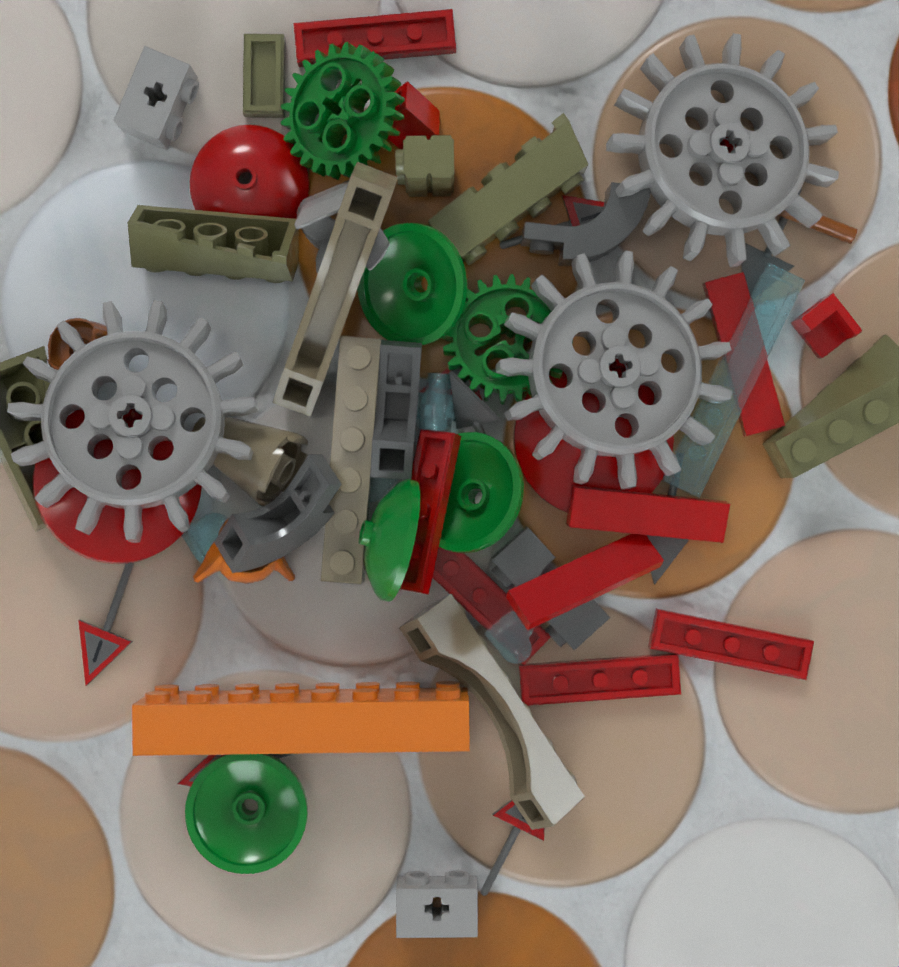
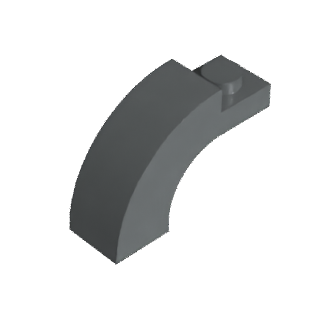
[520,182,651,266]
[370,340,422,480]
[215,454,342,573]

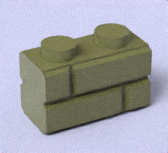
[395,135,454,197]

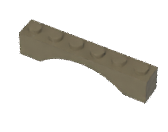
[272,162,398,417]
[320,336,381,584]
[399,594,585,830]

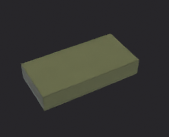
[243,34,285,118]

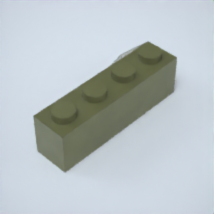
[428,113,588,266]
[127,205,299,283]
[763,334,899,479]
[0,346,50,532]

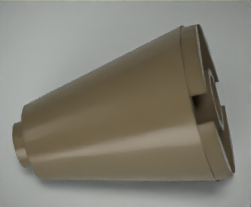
[192,417,308,506]

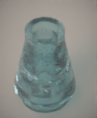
[417,373,456,432]

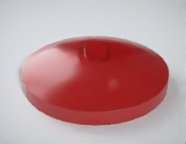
[514,364,674,513]
[33,410,202,564]

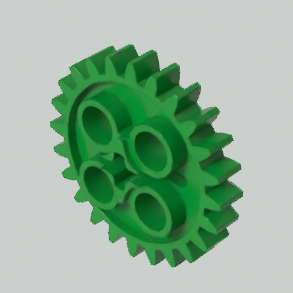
[280,42,405,180]
[442,274,573,405]

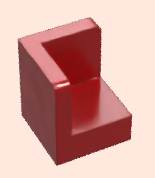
[387,81,440,149]
[791,293,862,359]

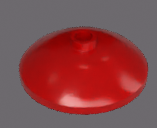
[190,125,310,219]

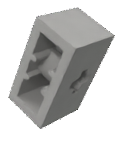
[113,46,199,150]
[396,870,478,938]

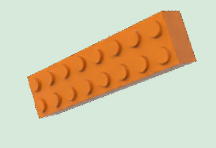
[132,681,470,756]

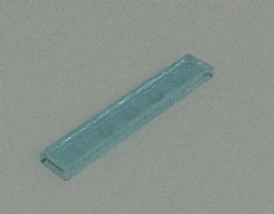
[661,263,805,498]

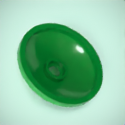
[357,223,467,345]
[439,432,524,553]
[358,479,420,602]
[185,754,308,874]

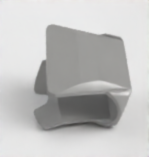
[294,180,390,273]

